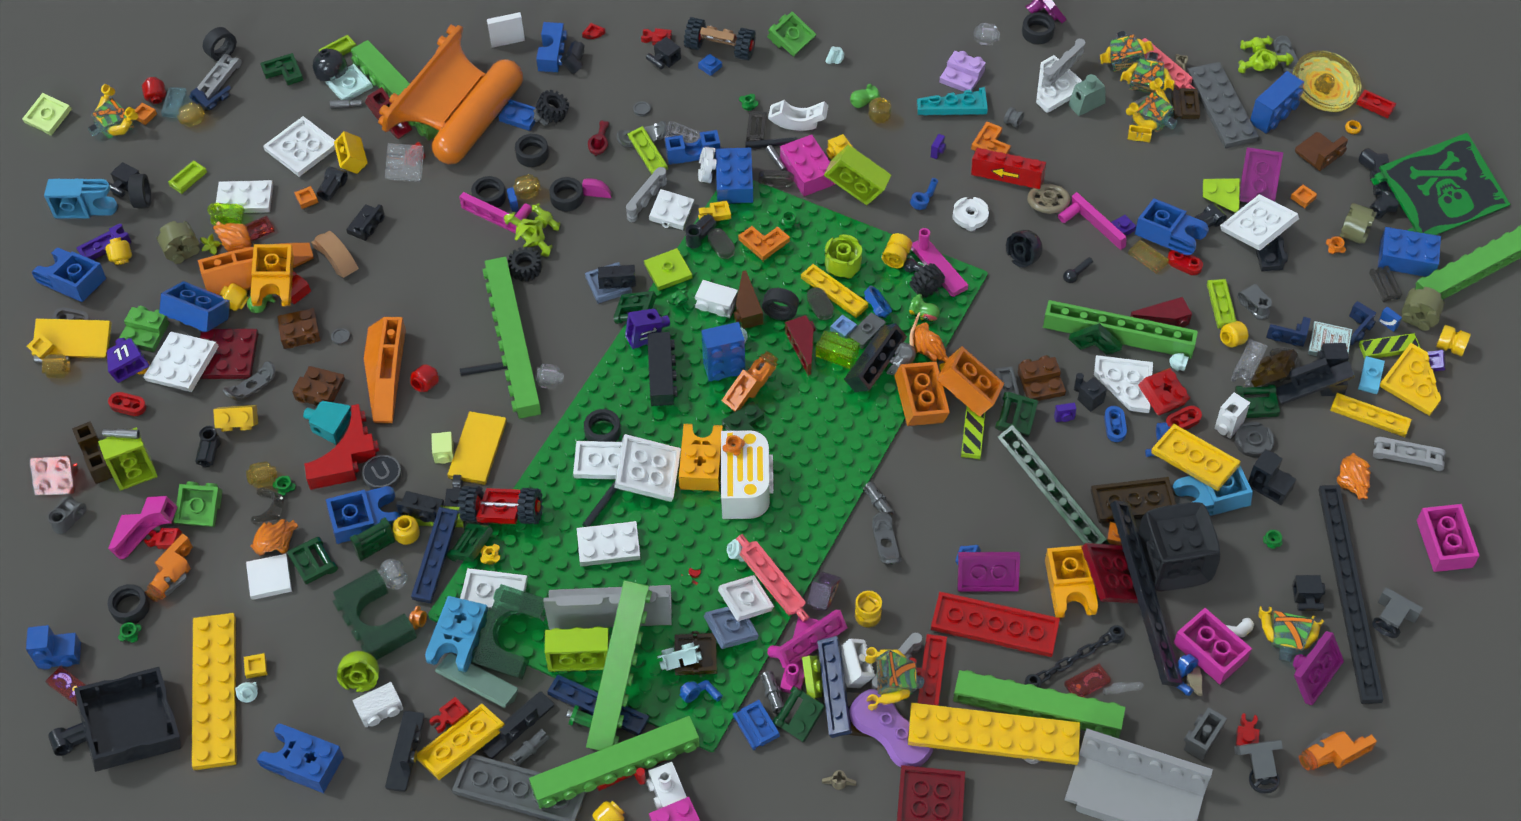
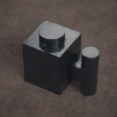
[646,37,681,70]
[108,162,140,197]
[1074,373,1107,412]
[1292,575,1325,611]

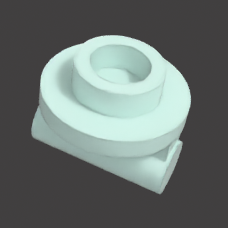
[825,46,844,64]
[727,539,744,562]
[235,682,258,703]

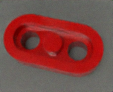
[1167,250,1203,275]
[108,392,147,416]
[1166,406,1202,430]

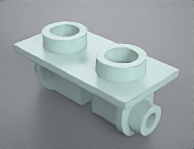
[657,642,702,671]

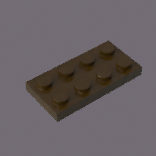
[1090,477,1176,523]

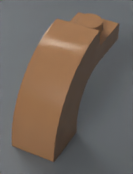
[311,231,359,278]

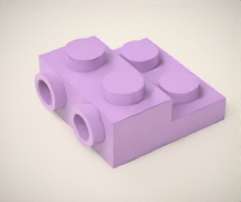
[939,51,986,92]

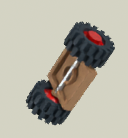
[684,17,756,61]

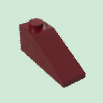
[365,87,412,139]
[1130,297,1192,328]
[785,315,815,375]

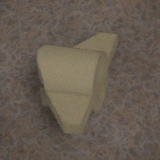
[1175,54,1188,72]
[1186,667,1202,696]
[822,770,856,790]

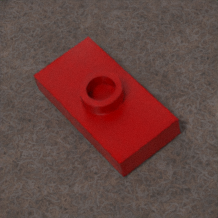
[1356,90,1397,118]

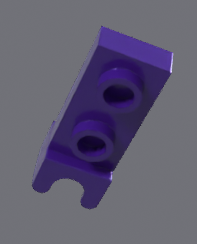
[76,224,131,260]

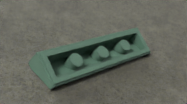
[435,653,518,708]

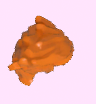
[213,221,251,252]
[913,322,948,363]
[1336,453,1371,500]
[250,519,298,556]

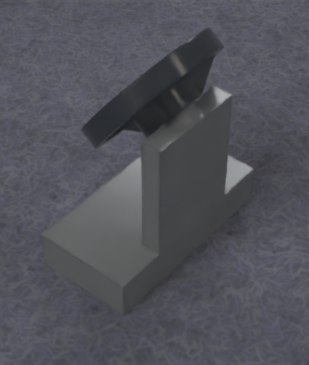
[1372,587,1423,638]
[1234,740,1283,794]

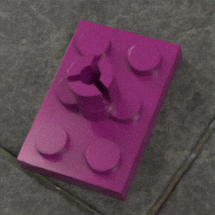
[1025,0,1067,24]
[1240,147,1284,203]
[957,552,1020,592]
[1293,631,1344,705]

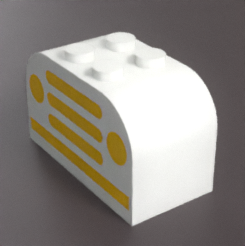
[721,431,773,519]

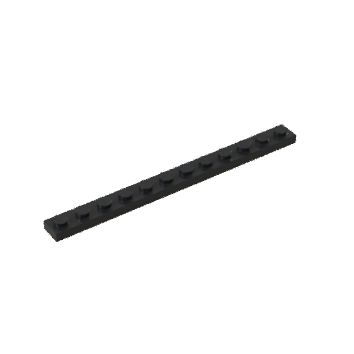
[1318,485,1384,704]

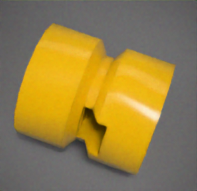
[882,233,912,268]
[1436,325,1471,357]
[855,591,882,628]

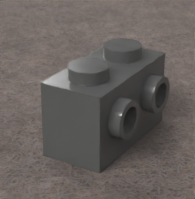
[1184,707,1227,761]

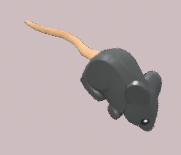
[886,312,920,375]

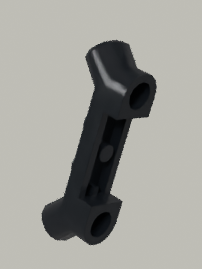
[1358,148,1398,219]

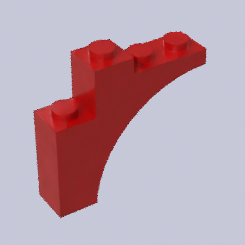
[304,404,379,490]

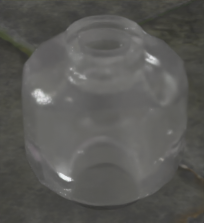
[974,22,1000,46]
[535,364,564,389]
[378,559,408,590]

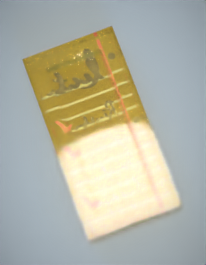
[1128,240,1169,274]

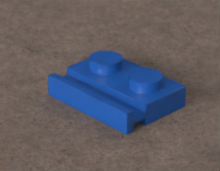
[498,99,536,131]
[733,700,780,751]

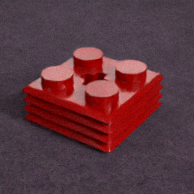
[1138,368,1190,415]

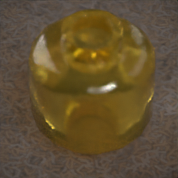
[869,97,891,123]
[177,102,205,128]
[513,174,541,199]
[42,354,70,378]
[246,461,277,489]

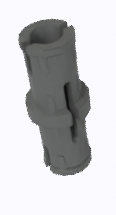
[863,482,894,516]
[760,671,784,714]
[509,729,550,767]

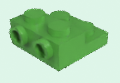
[767,12,816,57]
[119,306,169,352]
[174,482,223,527]

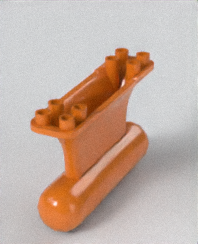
[378,24,523,164]

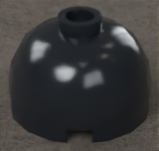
[312,49,348,81]
[1006,230,1043,267]

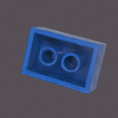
[1250,71,1304,134]
[716,148,753,203]
[1378,227,1441,277]
[159,281,230,332]
[701,322,745,381]

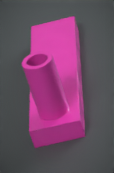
[459,192,532,234]
[1058,192,1126,250]
[911,228,968,297]
[767,610,847,668]
[780,616,818,693]

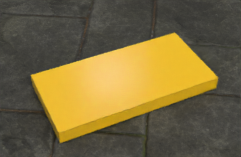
[32,319,112,358]
[447,411,507,485]
[1151,424,1241,491]
[417,704,505,780]

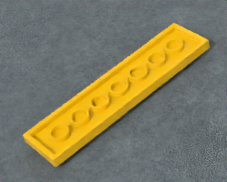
[192,613,236,770]
[908,703,1080,765]

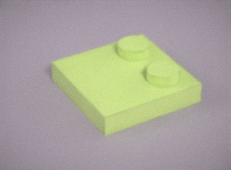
[22,93,72,135]

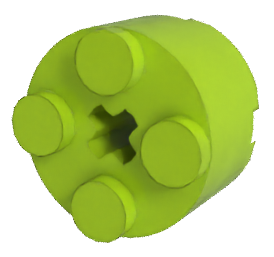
[825,234,862,279]

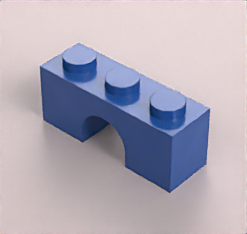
[536,22,567,72]
[665,130,720,165]

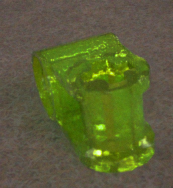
[207,203,245,226]

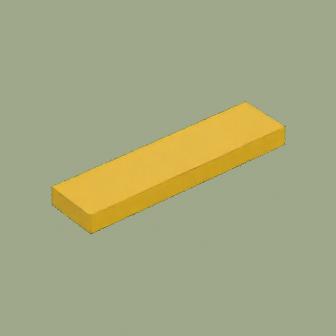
[801,264,869,318]
[1330,393,1412,437]

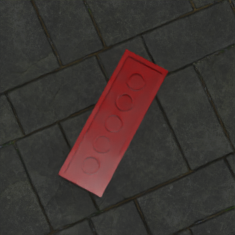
[931,592,1060,657]

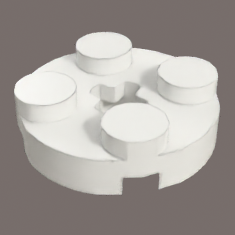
[698,147,716,183]
[953,197,989,231]

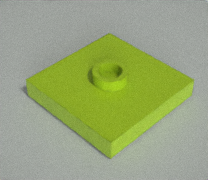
[644,248,692,291]

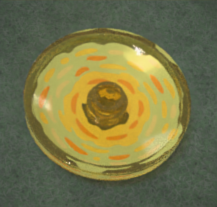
[1293,51,1361,112]

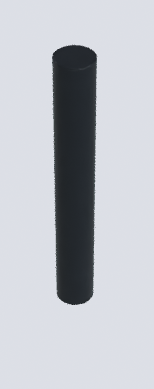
[745,137,798,148]
[460,362,508,376]
[582,481,618,527]

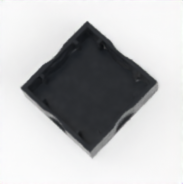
[74,667,181,772]

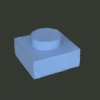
[830,315,857,340]

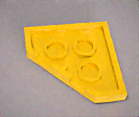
[1379,343,1441,416]

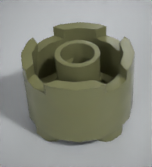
[1339,203,1377,244]
[156,221,200,264]
[1401,287,1445,331]

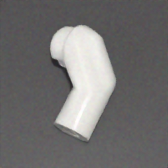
[1226,618,1254,638]

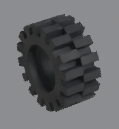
[536,90,570,123]
[508,247,542,282]
[910,263,945,298]

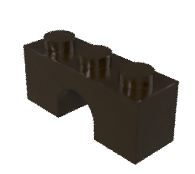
[72,421,113,484]

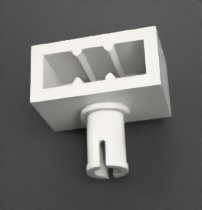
[646,762,686,810]

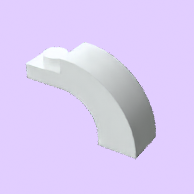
[768,100,829,131]

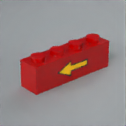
[971,148,1046,189]

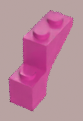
[108,496,178,559]

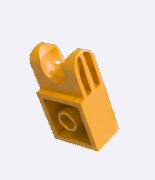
[251,244,294,306]
[679,424,723,491]
[1045,546,1098,618]

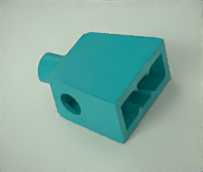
[303,401,352,445]

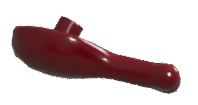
[588,120,609,156]

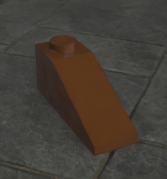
[734,270,763,329]

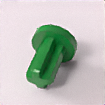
[566,705,593,728]

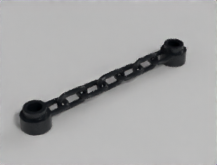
[1024,625,1125,688]

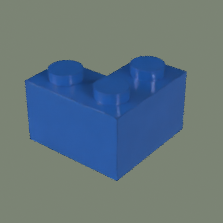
[26,625,81,669]

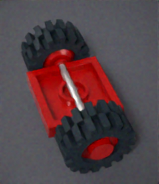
[458,485,543,524]

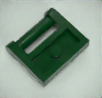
[614,291,657,324]
[1235,384,1280,418]
[995,392,1038,437]
[350,517,395,562]
[446,523,493,562]
[287,537,338,585]
[772,686,826,742]

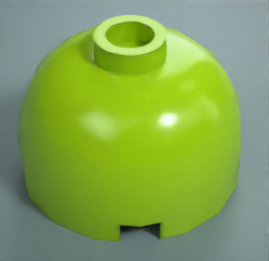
[337,651,379,692]

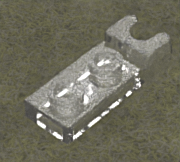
[1231,339,1268,387]

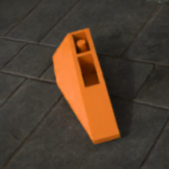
[198,243,314,295]
[364,317,406,423]

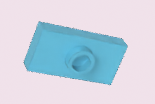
[1358,356,1385,394]

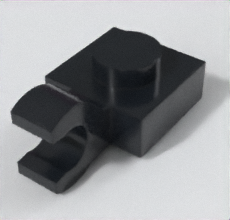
[444,475,463,507]

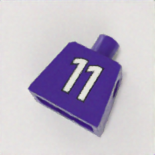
[625,309,670,349]
[107,338,150,383]

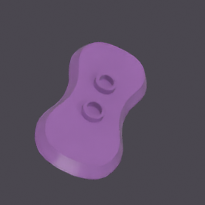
[849,689,934,767]

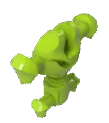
[1238,36,1294,74]
[504,203,561,257]

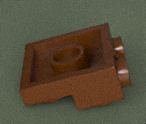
[277,308,321,349]
[1017,355,1066,401]
[292,366,345,406]

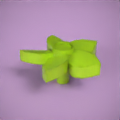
[200,234,222,255]

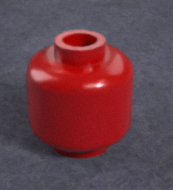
[142,77,166,104]
[410,364,439,392]

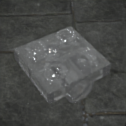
[385,143,424,182]

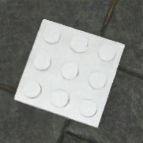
[263,116,336,177]
[1220,194,1299,251]
[143,332,219,392]
[614,434,681,502]

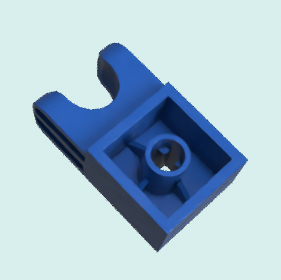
[1135,198,1209,255]
[32,248,106,302]
[326,486,401,544]
[256,724,344,793]

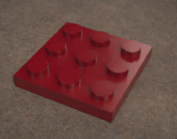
[200,329,259,379]
[1081,543,1138,603]
[897,765,965,821]

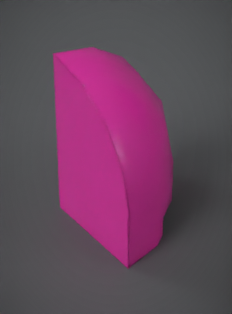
[582,178,611,198]

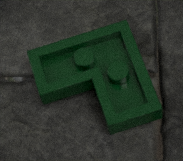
[260,53,304,86]
[1069,323,1123,355]
[722,401,764,432]

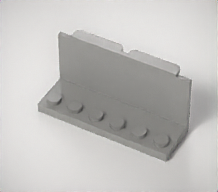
[543,585,672,630]
[1065,728,1213,821]

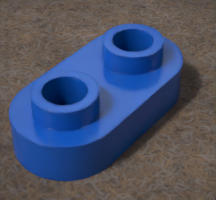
[864,286,892,318]
[1104,406,1127,442]

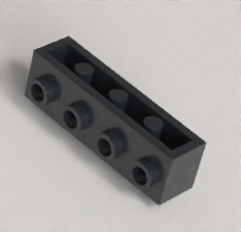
[844,323,907,392]
[647,332,677,406]

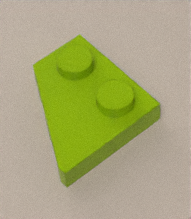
[1203,178,1240,213]
[802,656,824,698]

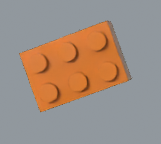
[937,346,1004,417]
[895,361,950,426]

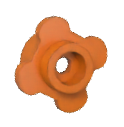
[1326,236,1346,254]
[722,435,745,456]
[409,606,427,630]

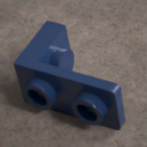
[189,85,231,112]
[1349,301,1376,346]
[1266,317,1311,347]

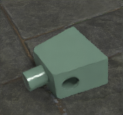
[1069,74,1106,116]

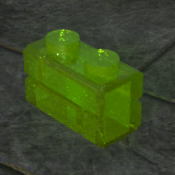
[816,331,860,369]

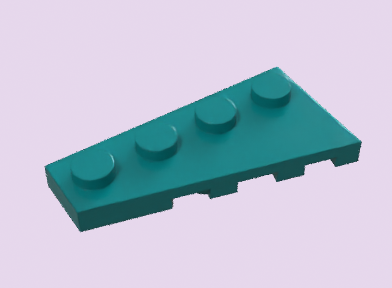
[917,87,988,115]

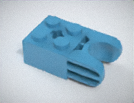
[44,178,118,218]
[1173,466,1253,516]
[425,596,490,672]

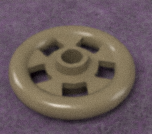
[1027,184,1070,214]

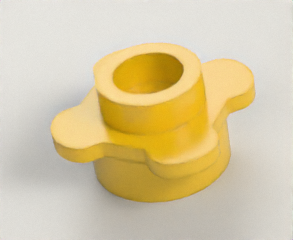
[480,544,500,564]

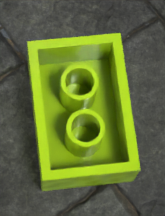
[824,145,891,205]
[98,427,158,491]
[545,626,610,672]

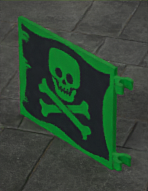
[1370,133,1511,235]

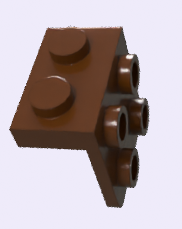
[1295,132,1348,171]

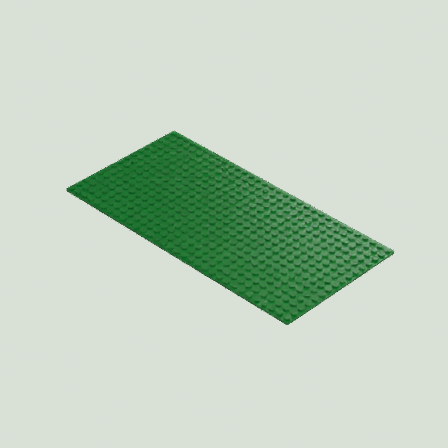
[428,180,988,752]

